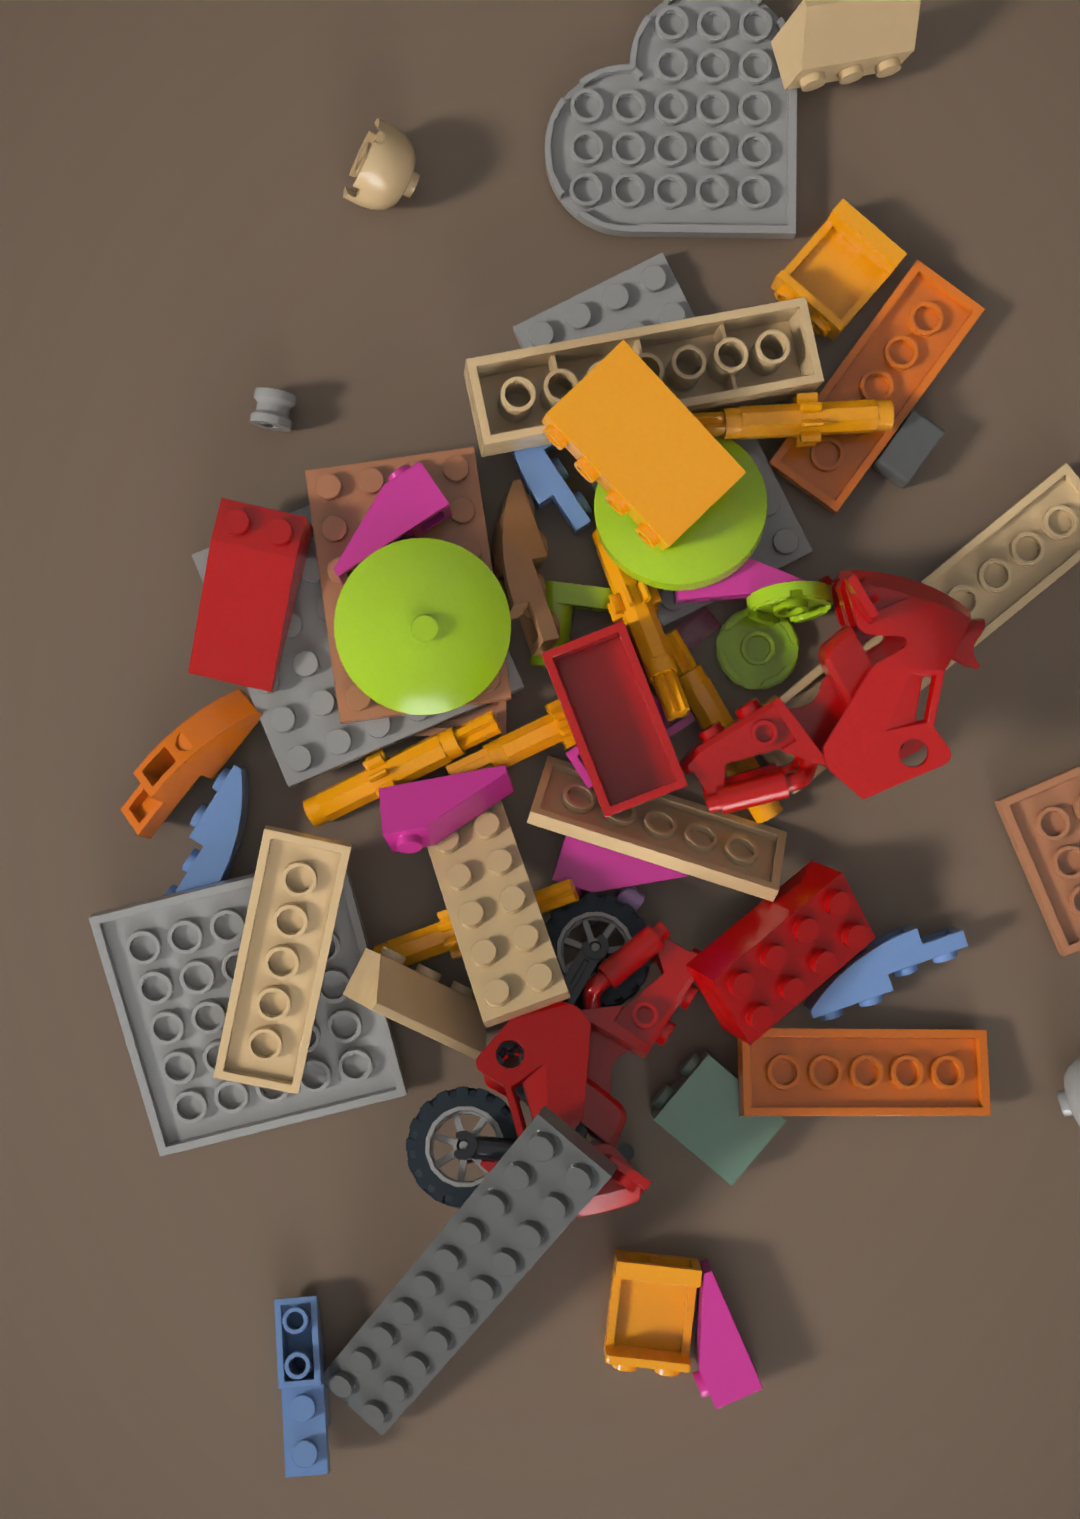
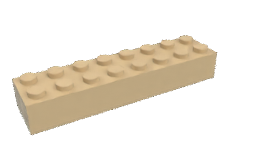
[464,297,824,457]

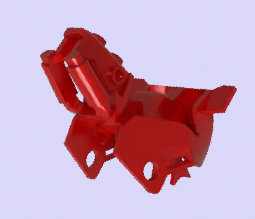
[679,570,985,815]

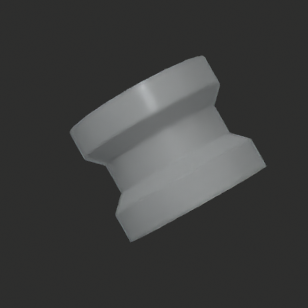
[249,387,297,432]

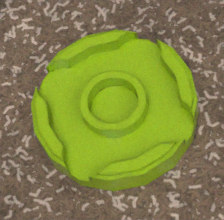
[746,581,833,625]
[715,608,799,690]

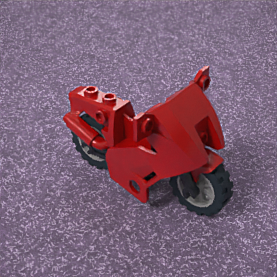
[406,893,701,1219]

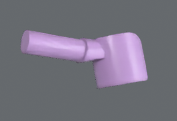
[589,886,645,926]

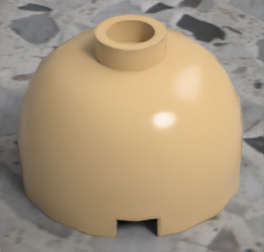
[343,118,420,210]

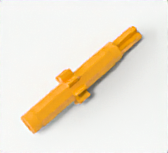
[692,392,894,447]
[592,529,690,721]
[665,629,783,824]
[445,699,576,775]
[303,710,502,828]
[373,879,579,967]

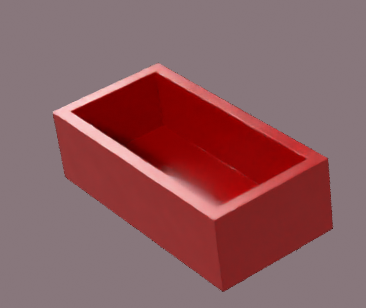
[541,621,688,818]
[686,861,876,1045]

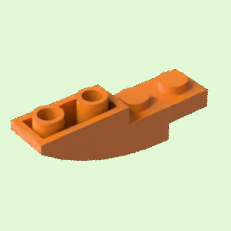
[120,688,263,839]

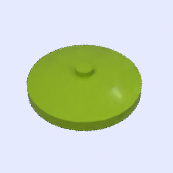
[594,437,767,591]
[334,538,511,715]

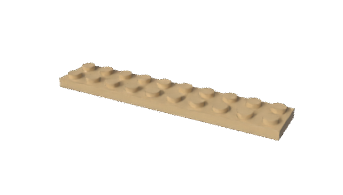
[760,463,1080,794]

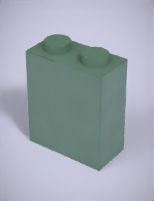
[650,1048,787,1186]

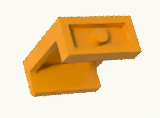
[770,199,907,341]
[604,1249,702,1377]

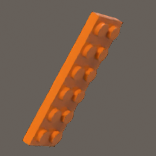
[768,259,985,515]
[737,1028,991,1116]

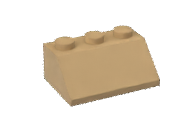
[771,0,921,92]
[343,946,486,1059]

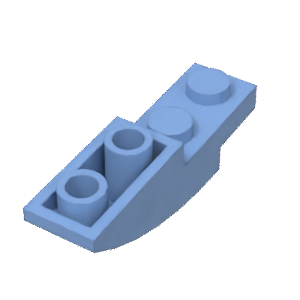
[512,444,593,536]
[165,765,249,895]
[804,924,968,1021]
[274,1295,331,1478]

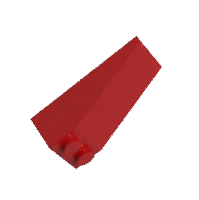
[188,498,313,693]

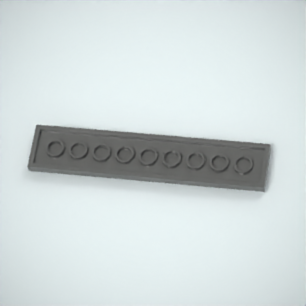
[324,1105,618,1436]

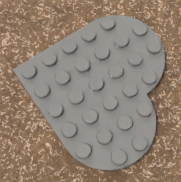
[544,0,797,239]

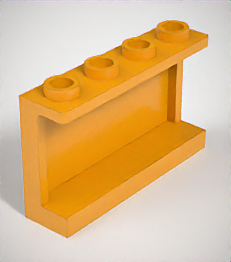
[542,340,746,550]

